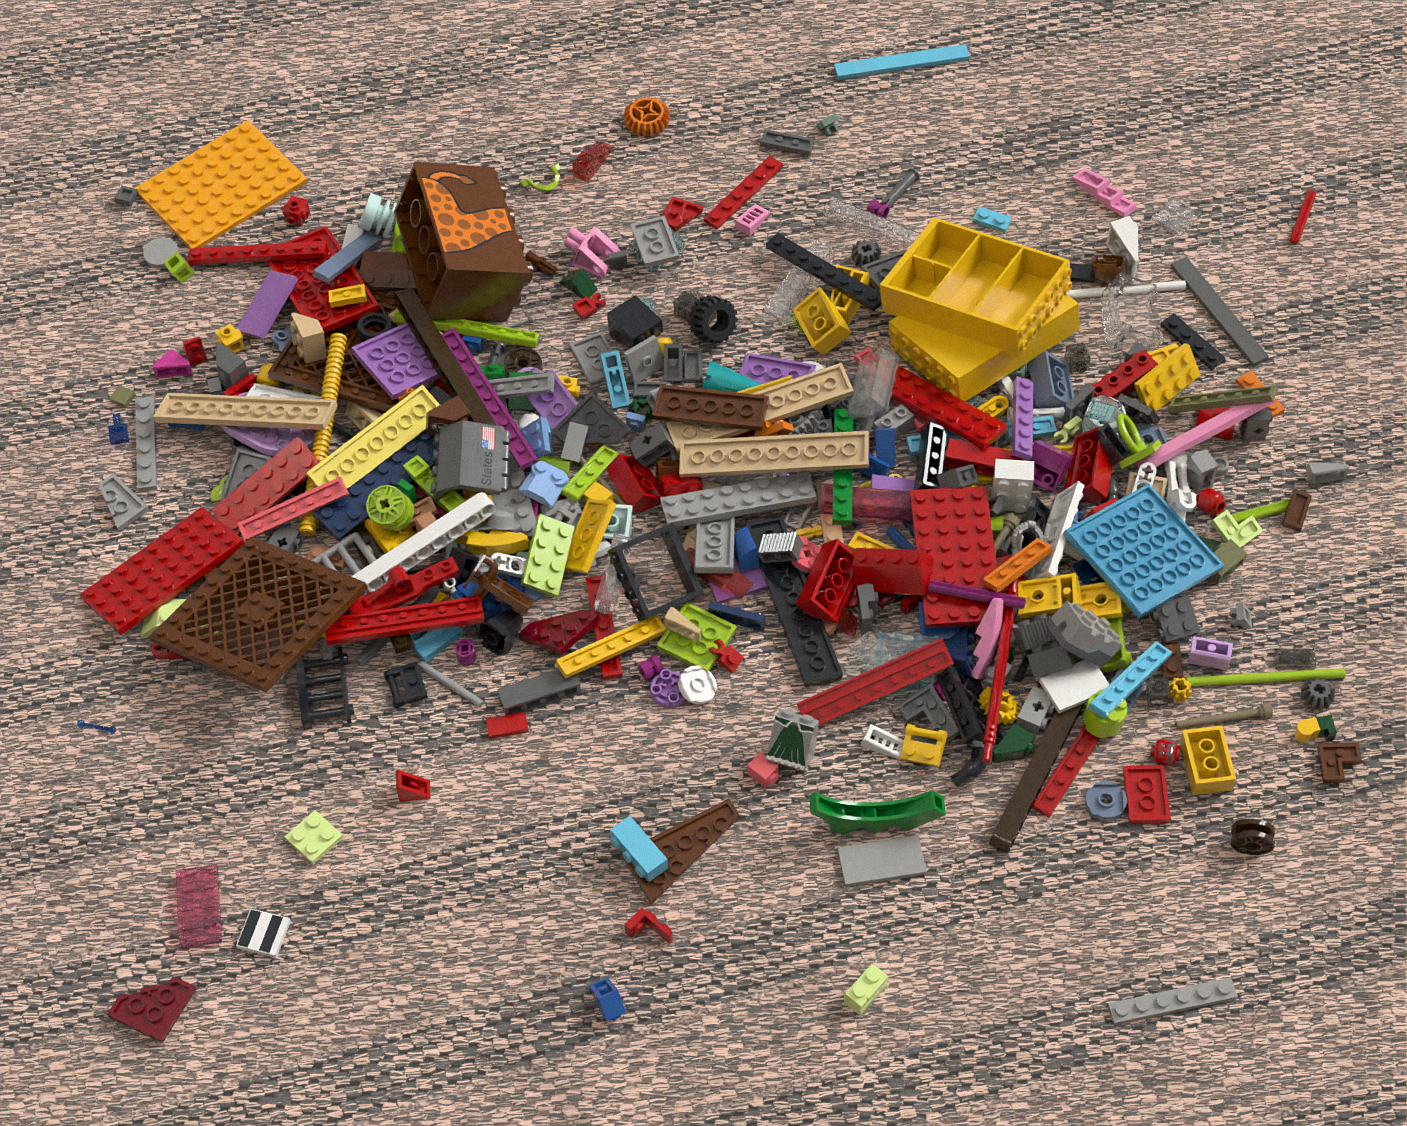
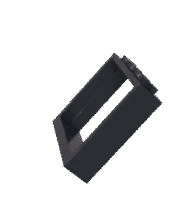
[607,523,704,622]

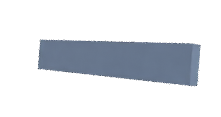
[312,231,383,283]

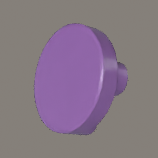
[650,669,687,708]

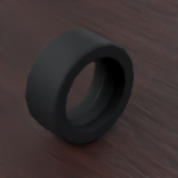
[357,312,392,342]

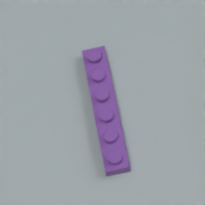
[1012,376,1033,461]

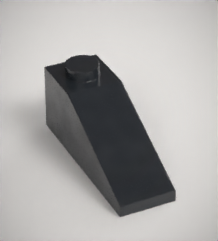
[1019,497,1049,549]

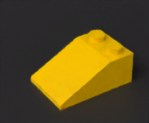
[792,287,852,355]

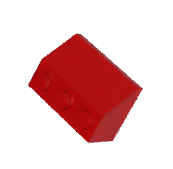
[606,454,664,513]

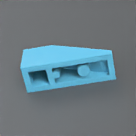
[598,350,630,408]

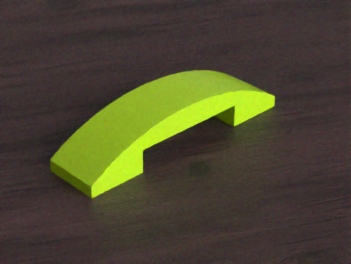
[403,455,466,512]

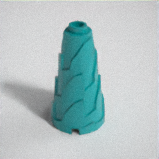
[702,361,762,392]

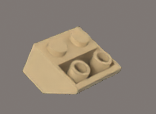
[289,313,327,364]

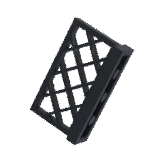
[937,666,1004,744]

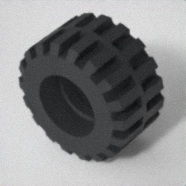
[688,295,738,344]

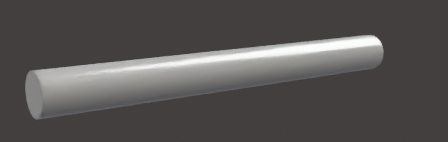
[418,661,484,708]

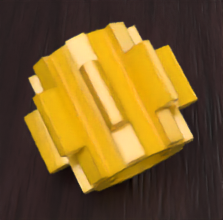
[1167,678,1192,702]

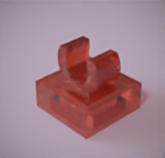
[836,609,858,636]

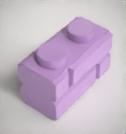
[1188,636,1233,671]

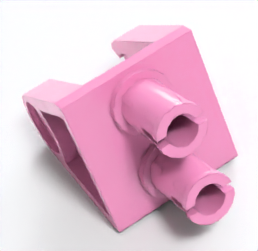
[563,226,621,277]

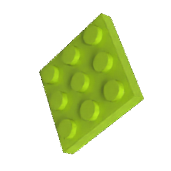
[657,602,737,671]

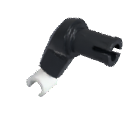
[950,741,987,787]

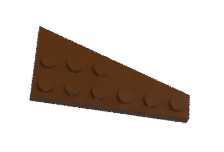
[621,799,739,905]

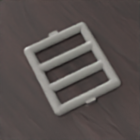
[311,532,376,589]

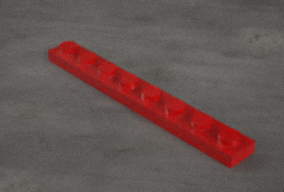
[187,241,328,265]

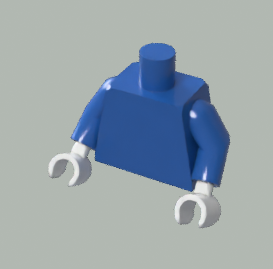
[443,559,503,615]

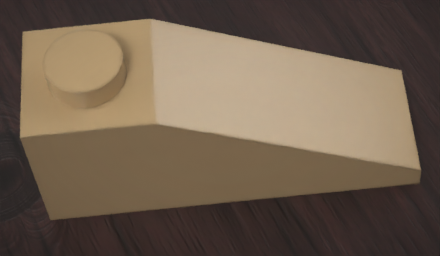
[345,401,383,431]

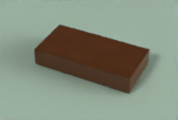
[1282,489,1312,531]

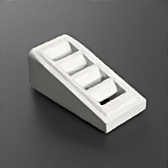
[860,724,904,759]

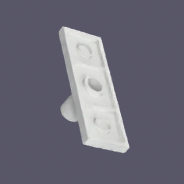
[1028,481,1084,580]

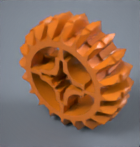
[624,96,670,137]

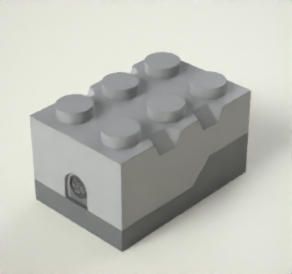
[1046,601,1122,668]

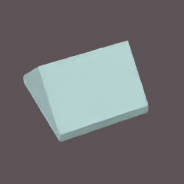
[603,504,633,540]

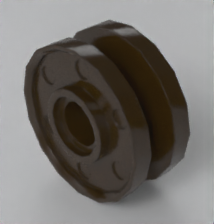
[504,347,543,378]
[1230,819,1275,855]

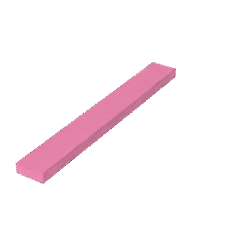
[1134,398,1276,472]

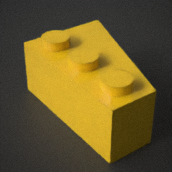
[830,265,871,326]

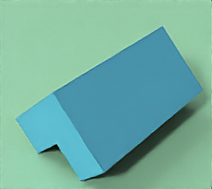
[410,626,463,663]

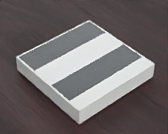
[236,909,291,958]

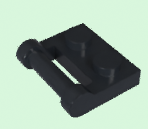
[383,662,428,708]

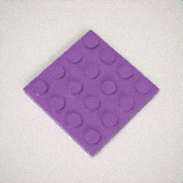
[351,323,440,400]

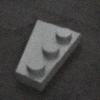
[99,473,149,532]

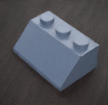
[1028,351,1074,410]

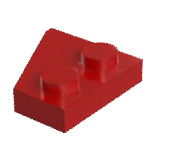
[663,196,704,231]

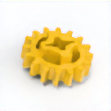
[978,686,1021,725]

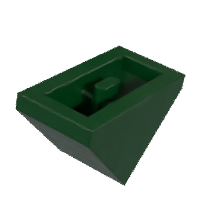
[559,269,598,299]

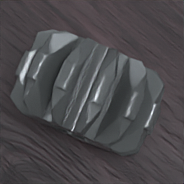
[851,239,882,268]
[1301,677,1335,711]

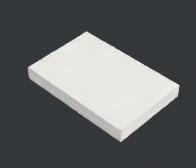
[1039,660,1109,713]

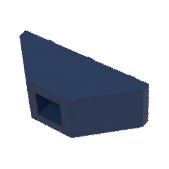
[945,626,977,676]

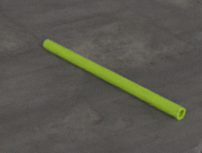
[1186,668,1346,687]

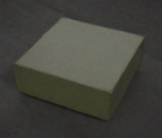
[109,385,136,408]

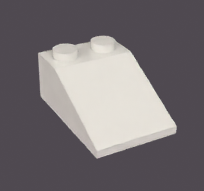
[1106,216,1139,283]

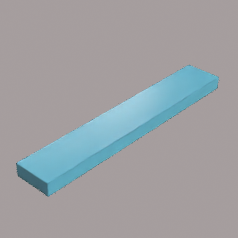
[1088,641,1172,719]

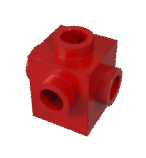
[282,196,310,226]

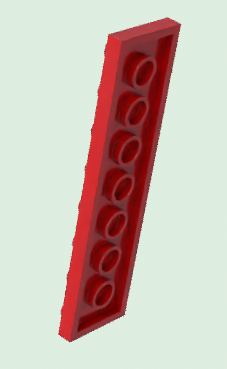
[866,360,1007,449]

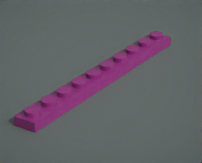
[441,328,538,470]

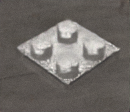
[1151,197,1201,239]

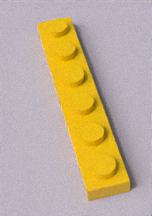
[555,615,667,679]

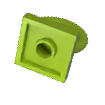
[1116,413,1162,469]

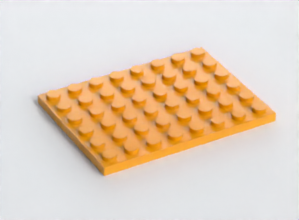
[135,120,308,249]

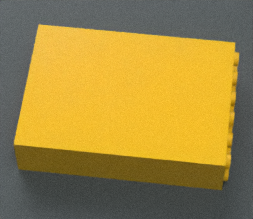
[880,217,1072,357]
[888,293,1079,402]

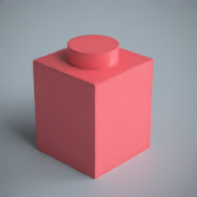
[747,752,779,788]

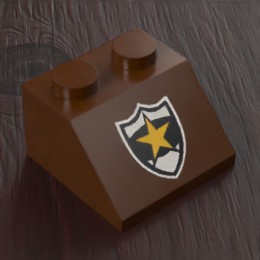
[425,396,471,436]

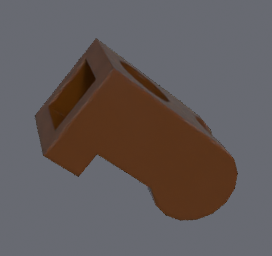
[656,460,680,485]

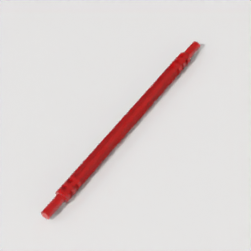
[982,577,1019,763]

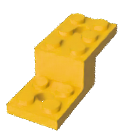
[1018,573,1123,619]

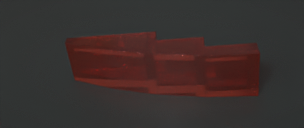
[685,547,754,599]

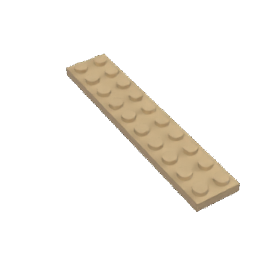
[666,363,854,455]
[153,393,338,430]
[679,431,869,478]

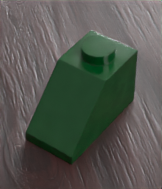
[991,723,1035,763]

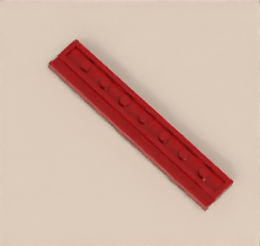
[325,596,484,646]
[796,638,954,726]

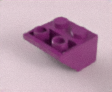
[1026,440,1074,492]

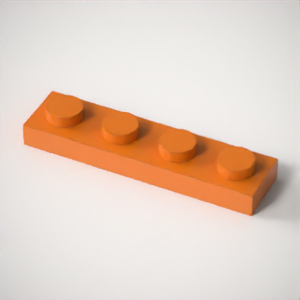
[983,538,1052,593]

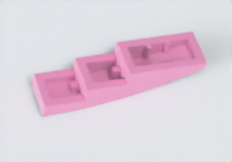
[1072,168,1137,217]
[972,598,1003,679]

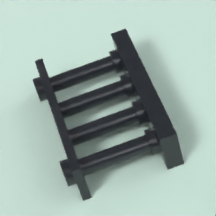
[296,646,354,730]

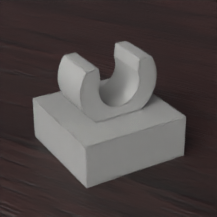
[1229,602,1252,629]

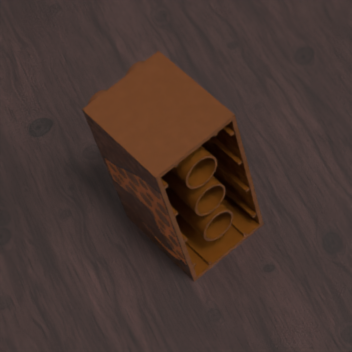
[394,162,533,321]

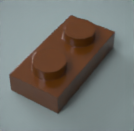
[1160,643,1184,680]

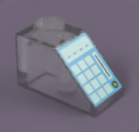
[1084,395,1123,423]

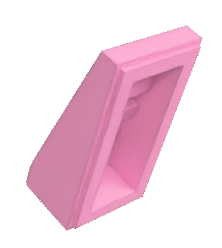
[736,204,770,236]

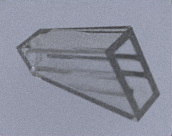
[593,533,633,615]

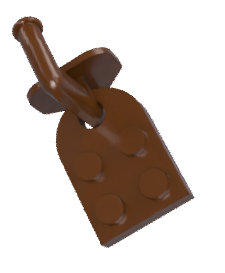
[441,553,534,614]

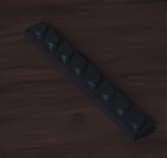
[766,233,882,312]

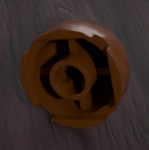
[1092,255,1128,286]

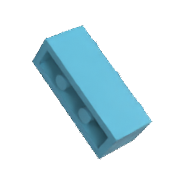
[610,816,668,882]

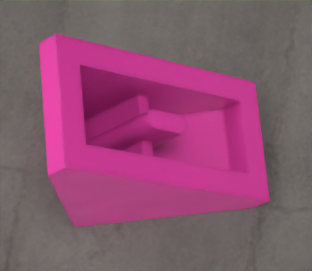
[153,349,192,378]

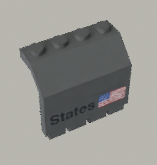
[430,420,510,502]

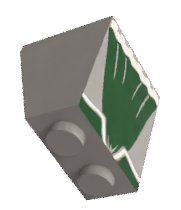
[766,709,819,771]

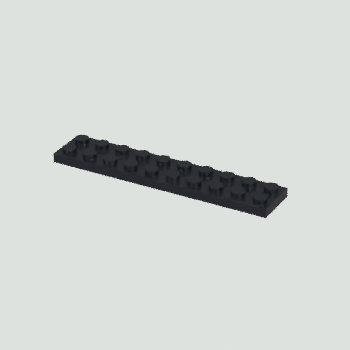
[745,516,843,687]

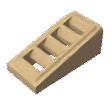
[664,607,701,643]

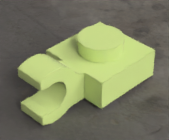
[1053,416,1082,445]

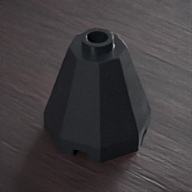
[476,609,524,656]

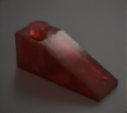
[572,140,614,183]

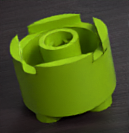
[1082,690,1127,738]

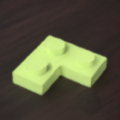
[1210,510,1263,547]

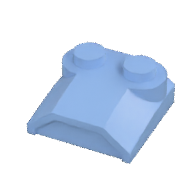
[518,461,570,509]

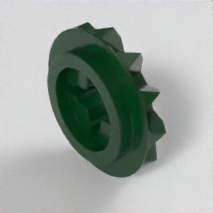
[628,396,653,422]

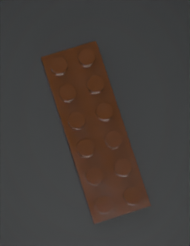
[652,384,769,431]

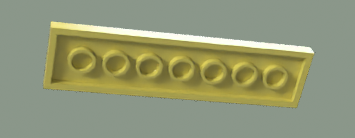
[306,385,440,489]

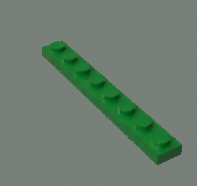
[832,409,853,526]

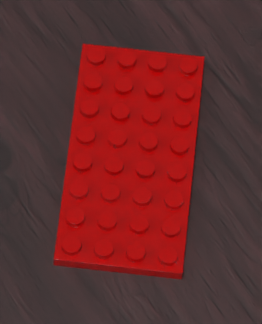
[266,225,380,333]
[909,486,1004,628]
[79,507,244,635]

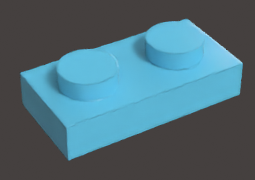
[972,206,1012,233]

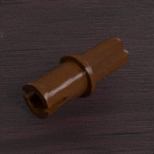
[525,251,557,276]

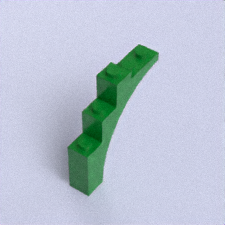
[809,790,946,835]

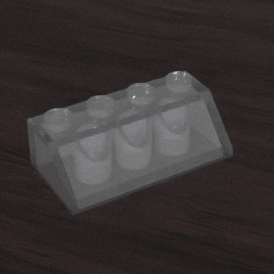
[846,344,900,419]

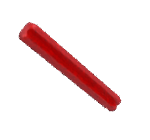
[1289,189,1316,245]

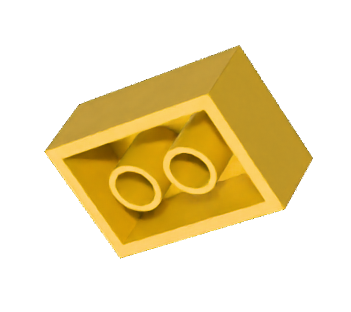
[1179,726,1236,795]

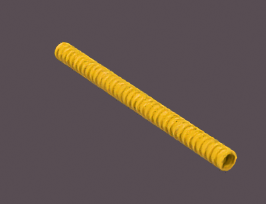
[299,333,347,536]

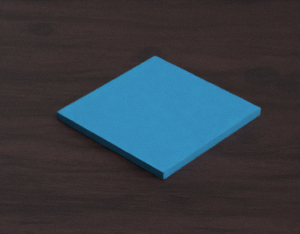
[1063,484,1225,618]

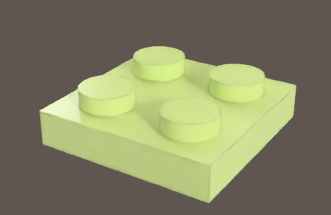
[285,810,343,865]

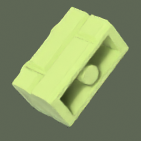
[844,964,888,1016]

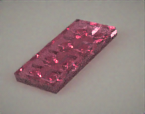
[175,864,222,948]

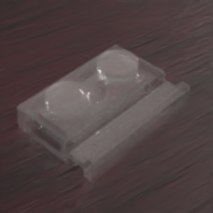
[847,630,894,672]

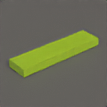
[561,444,619,503]

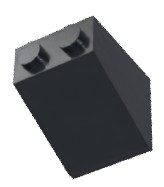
[607,295,663,348]

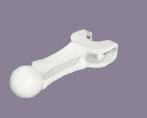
[1164,451,1196,522]

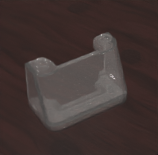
[1101,273,1164,349]

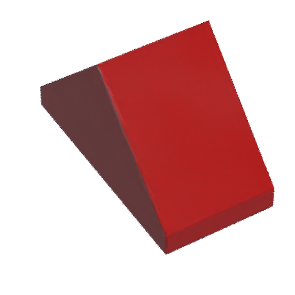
[396,770,431,802]

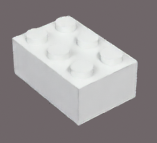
[991,459,1034,513]

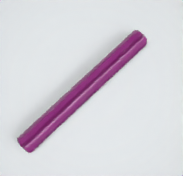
[928,580,1026,609]

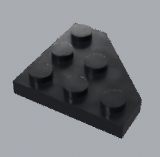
[552,392,631,444]

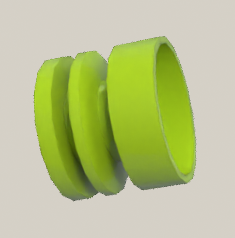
[366,485,414,532]

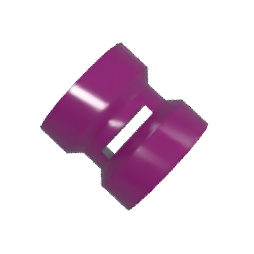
[866,199,890,222]
[455,640,476,666]
[637,654,664,681]

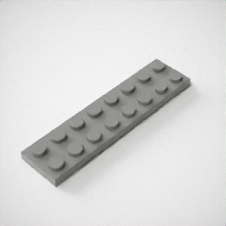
[660,472,817,527]

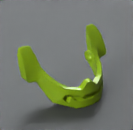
[519,164,561,192]

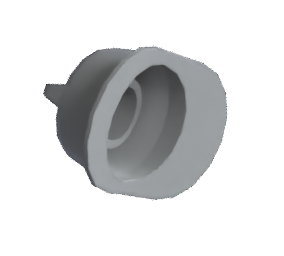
[474,506,520,530]

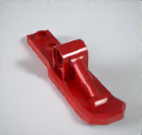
[348,557,461,615]

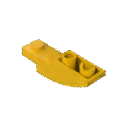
[454,529,530,556]

